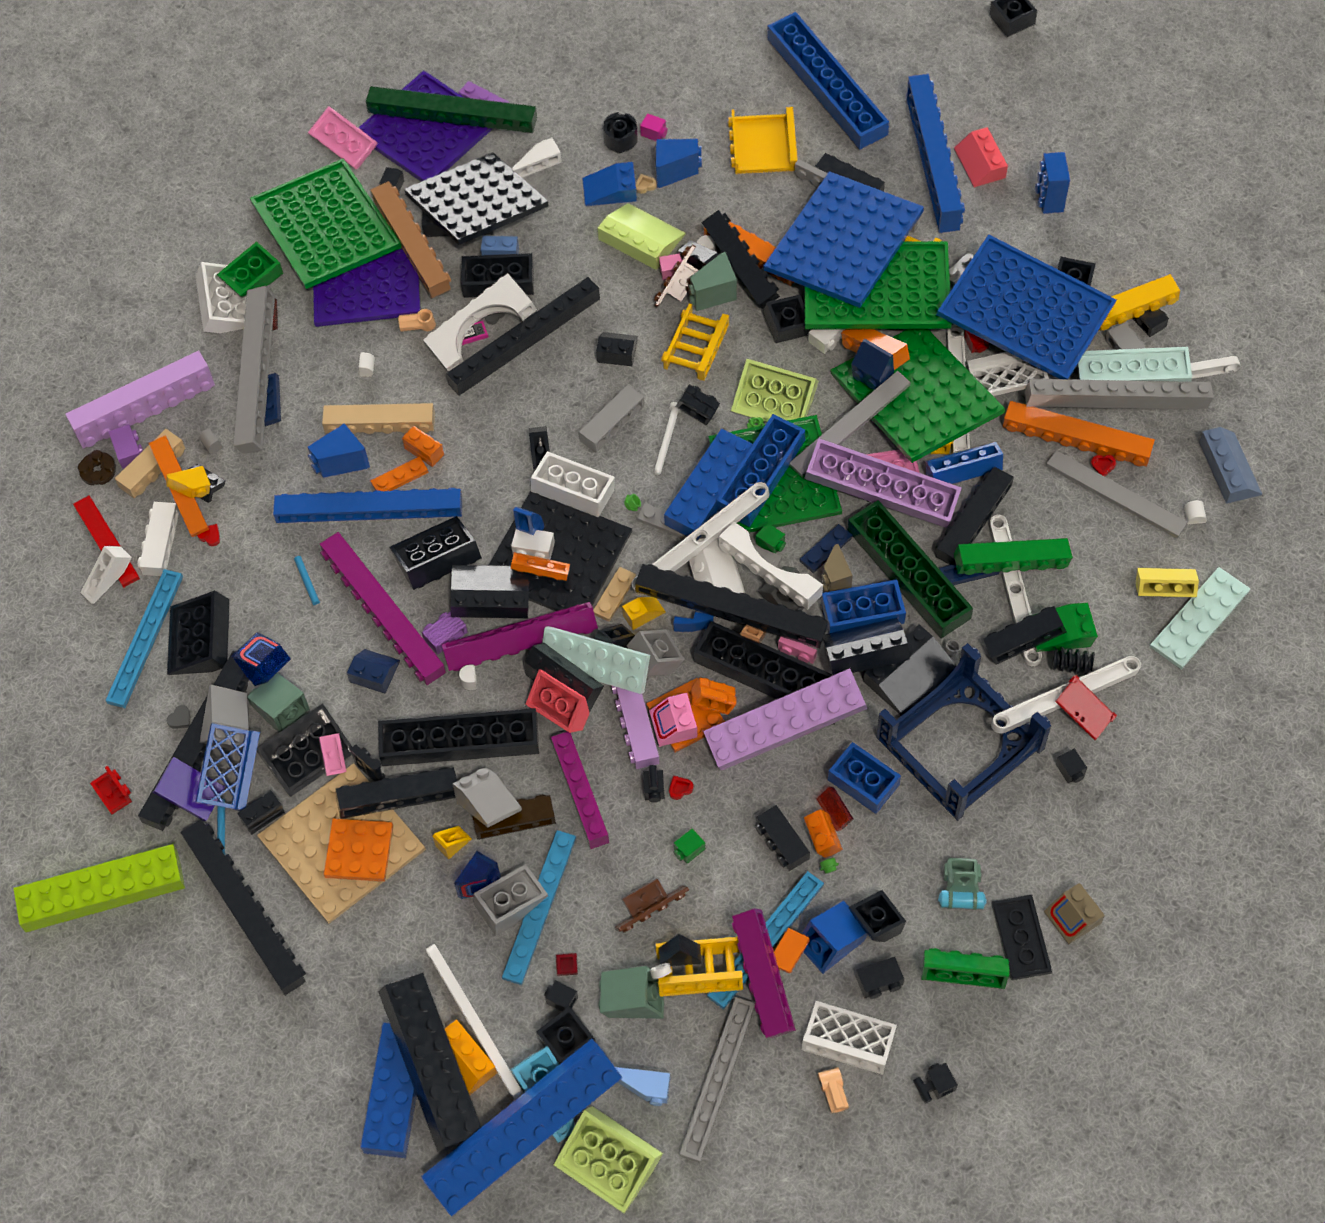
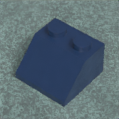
[851,339,894,390]
[347,649,400,694]

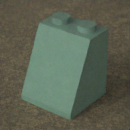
[688,252,737,311]
[247,672,310,732]
[599,966,664,1019]

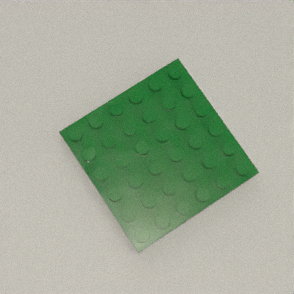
[708,415,842,533]

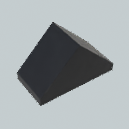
[659,934,702,966]

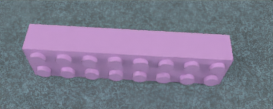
[66,350,215,448]
[805,438,961,528]
[703,669,867,771]

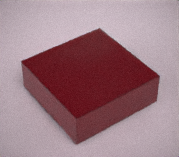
[556,953,578,976]

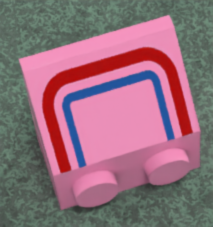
[649,693,697,747]

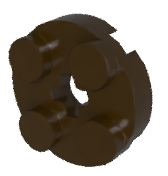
[78,450,116,486]

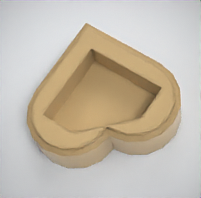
[636,174,657,194]

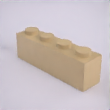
[115,429,185,499]

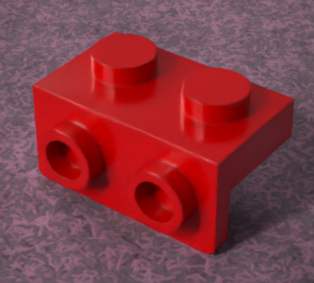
[90,766,132,815]

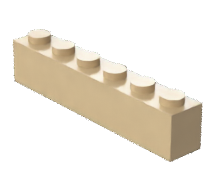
[322,403,435,434]

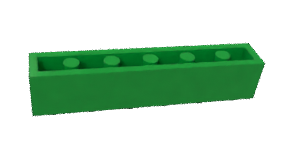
[954,538,1073,575]

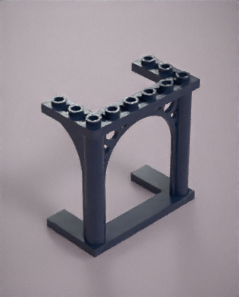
[876,643,1051,821]

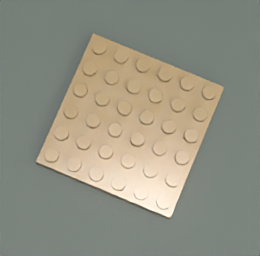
[257,764,426,924]

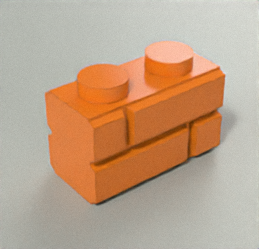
[402,426,444,467]
[691,678,736,715]
[804,809,843,858]

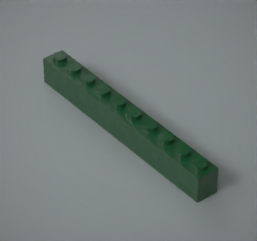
[365,86,537,133]

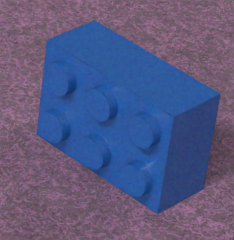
[1035,152,1070,214]
[828,742,901,814]

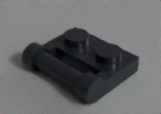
[350,744,386,782]

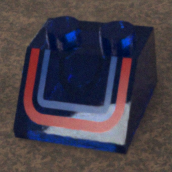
[232,632,291,686]
[454,851,501,899]

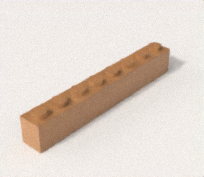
[370,181,451,298]

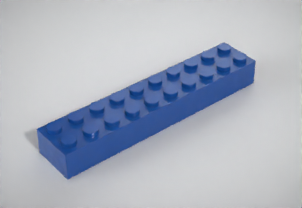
[767,12,889,150]
[906,74,965,233]
[421,1039,623,1217]

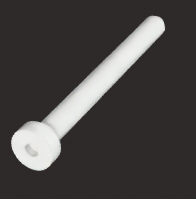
[654,402,682,475]

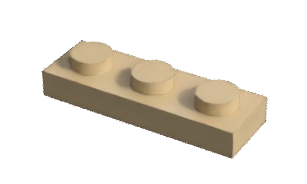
[593,567,636,622]

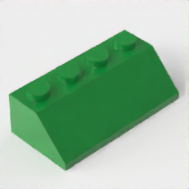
[921,948,1009,989]

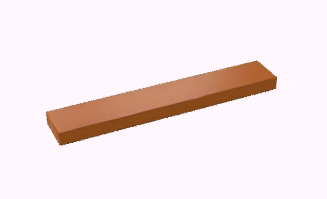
[149,435,209,537]

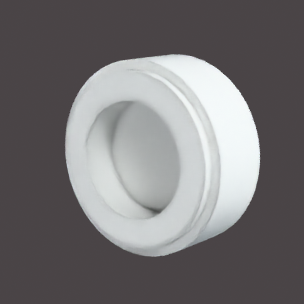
[650,963,672,979]

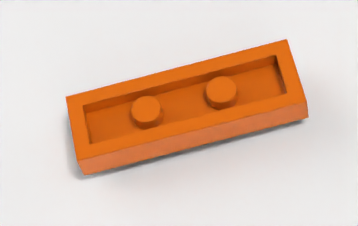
[370,456,429,491]
[510,552,570,581]

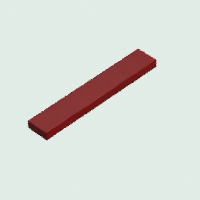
[73,495,140,588]

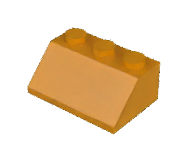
[445,1019,497,1095]

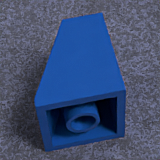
[656,139,702,188]
[307,423,370,478]
[802,901,868,974]

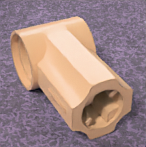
[398,309,436,331]
[817,1067,849,1113]

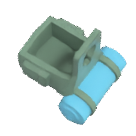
[938,858,986,910]

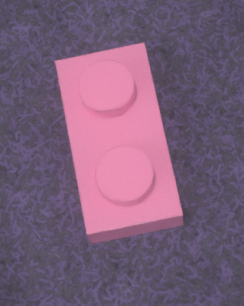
[778,637,817,664]
[319,733,346,776]

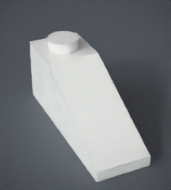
[512,138,562,178]
[80,546,132,604]

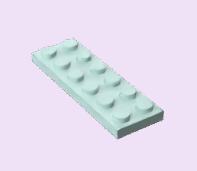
[1077,347,1192,382]
[1150,567,1250,670]
[543,626,650,694]

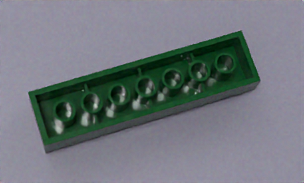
[847,500,973,639]

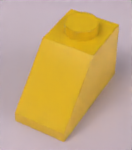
[166,466,210,498]
[622,597,666,630]

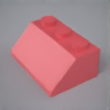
[954,127,1008,187]
[525,670,590,733]

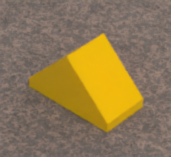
[432,826,472,859]

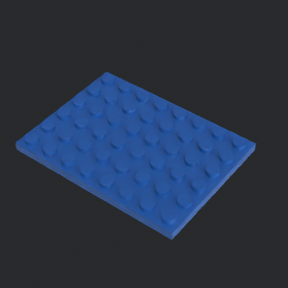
[764,171,924,308]
[937,234,1117,379]

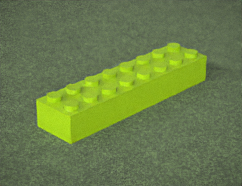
[13,844,185,932]

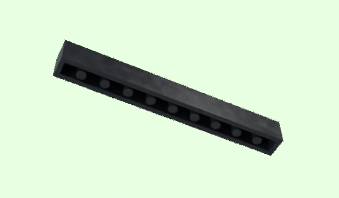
[446,277,600,396]
[635,564,828,649]
[138,651,257,831]
[181,819,306,996]

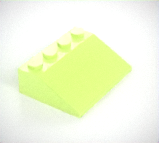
[598,203,686,270]
[731,359,819,422]
[554,1106,663,1213]

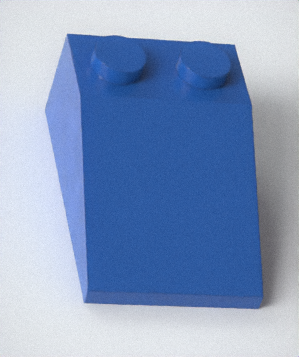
[583,162,637,206]

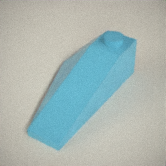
[510,1046,575,1143]

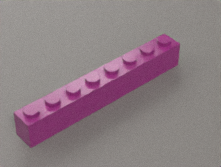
[441,602,598,671]

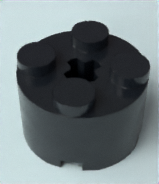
[603,112,638,153]

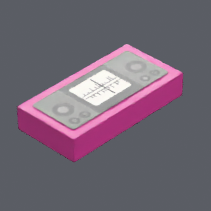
[462,320,488,345]

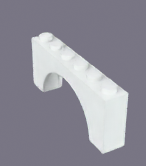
[424,274,537,372]

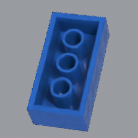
[821,580,906,633]

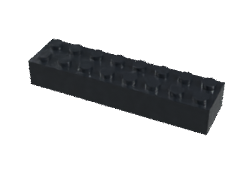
[694,621,836,725]
[378,708,540,766]
[378,973,481,1152]

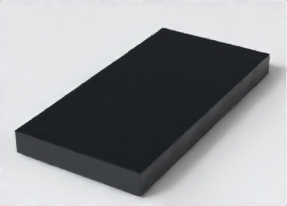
[991,895,1052,981]

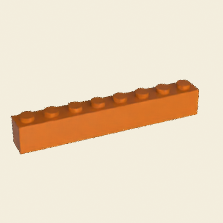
[1003,401,1155,467]

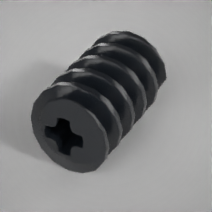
[1052,646,1095,675]

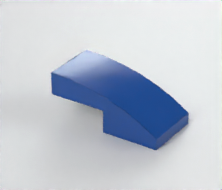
[673,612,714,632]

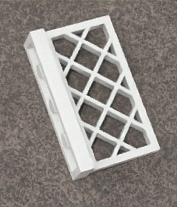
[967,352,1049,396]
[801,1001,897,1075]

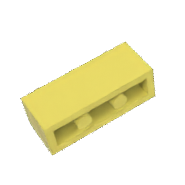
[1136,568,1199,597]

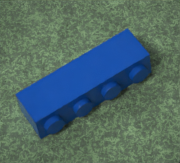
[926,442,1003,484]

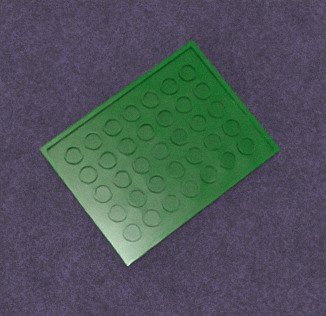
[250,158,402,289]
[805,241,952,329]
[830,329,1005,463]

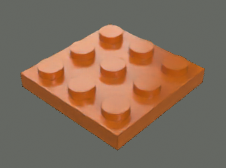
[646,678,725,753]
[324,819,393,882]

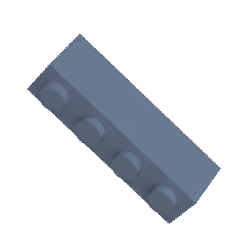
[1199,427,1262,504]

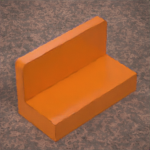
[774,928,810,973]

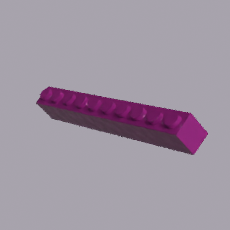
[320,532,446,685]

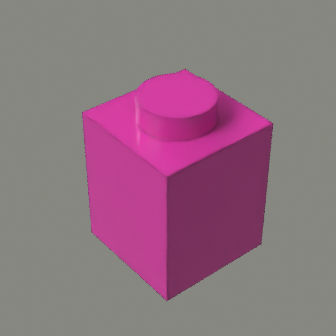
[640,114,668,141]

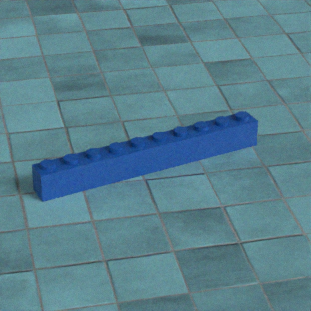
[273,488,462,523]

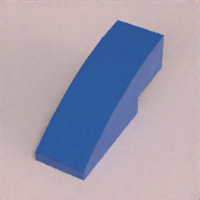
[513,507,544,536]

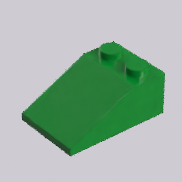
[217,241,283,297]
[1032,602,1098,652]

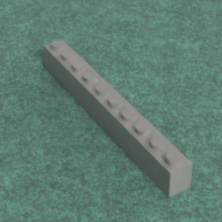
[233,286,275,454]
[1025,379,1213,409]

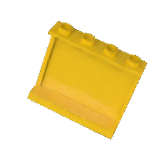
[728,107,798,174]

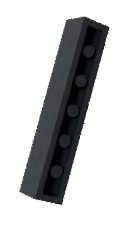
[701,210,780,309]
[935,466,1014,565]
[335,767,457,819]

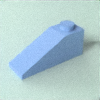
[615,1067,670,1106]

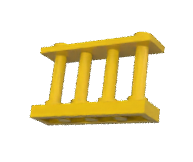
[661,303,729,381]
[656,937,743,997]

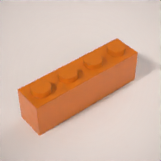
[841,329,910,370]

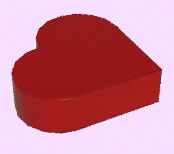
[1091,455,1117,477]
[197,524,220,546]
[669,775,694,800]

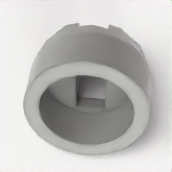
[944,639,961,657]

